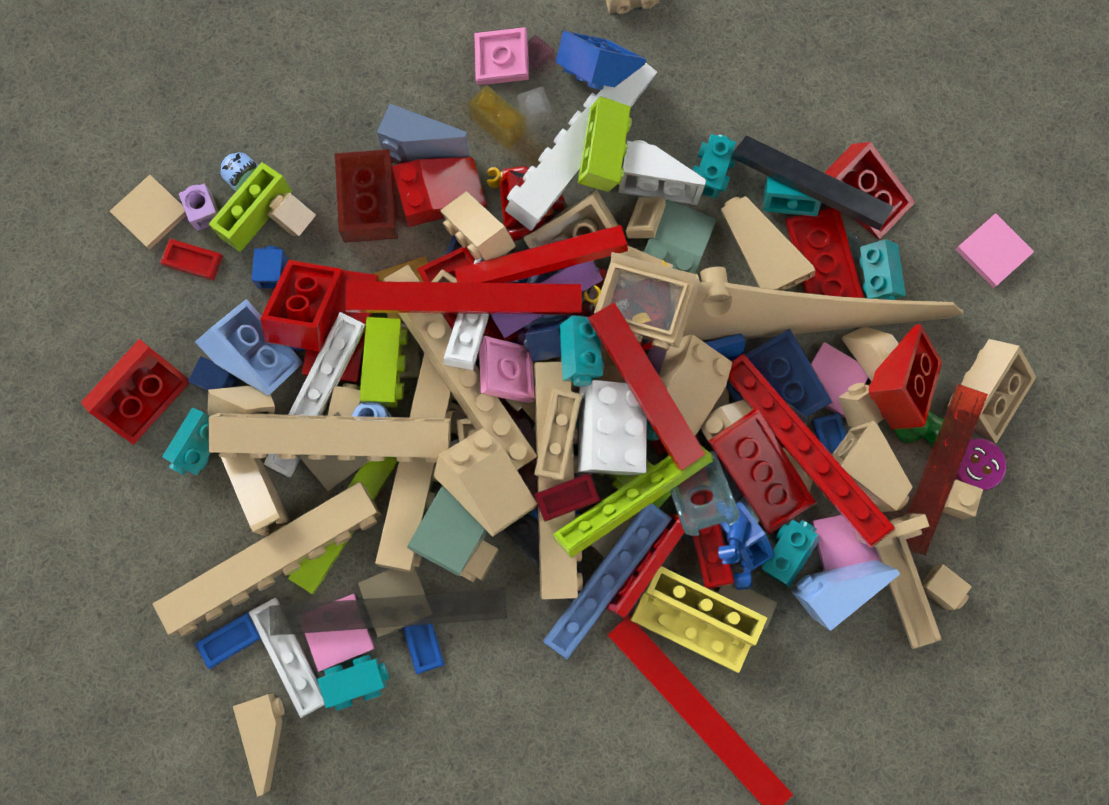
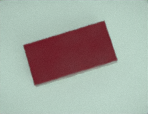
[534,473,600,522]

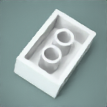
[578,380,647,475]

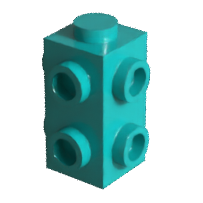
[693,134,737,199]
[860,239,906,300]
[560,316,604,386]
[162,407,211,476]
[762,519,820,589]
[317,655,390,711]

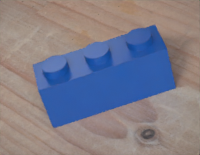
[556,30,646,90]

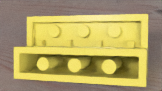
[630,566,767,673]

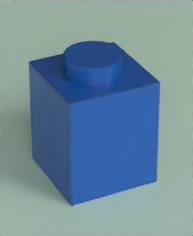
[252,246,288,289]

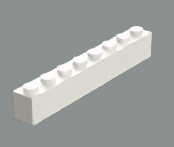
[505,63,657,231]

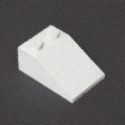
[618,140,706,205]

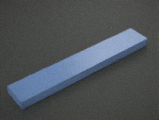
[543,503,672,659]

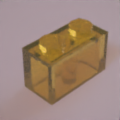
[468,85,527,150]

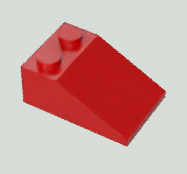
[824,142,915,240]
[392,157,487,227]
[260,260,343,351]
[869,324,942,429]

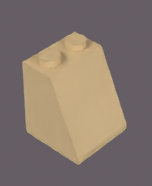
[832,421,913,512]

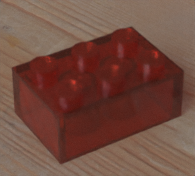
[335,149,399,243]

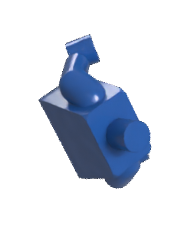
[716,499,775,590]

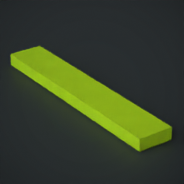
[553,445,713,558]
[288,457,399,594]

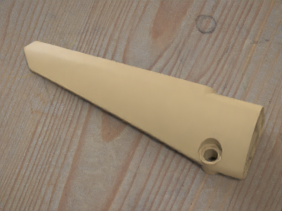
[665,267,964,341]

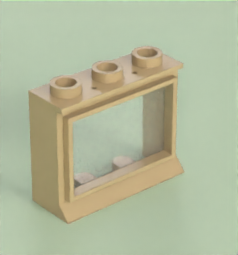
[594,252,700,350]

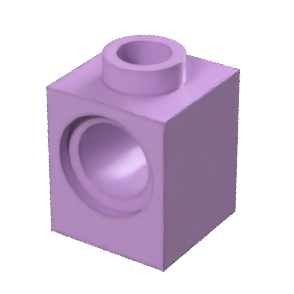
[179,183,219,231]

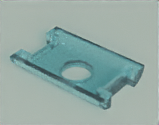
[670,451,740,536]

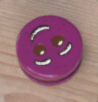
[947,439,1007,491]

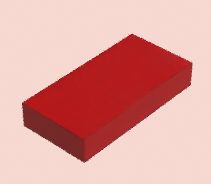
[160,238,223,281]

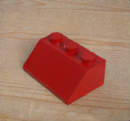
[81,338,189,445]

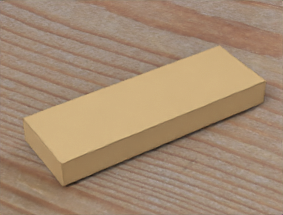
[534,388,582,481]

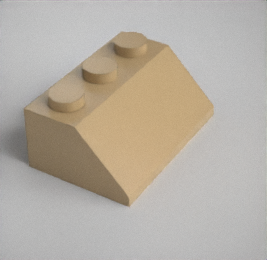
[948,339,1036,444]

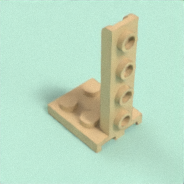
[854,513,941,649]

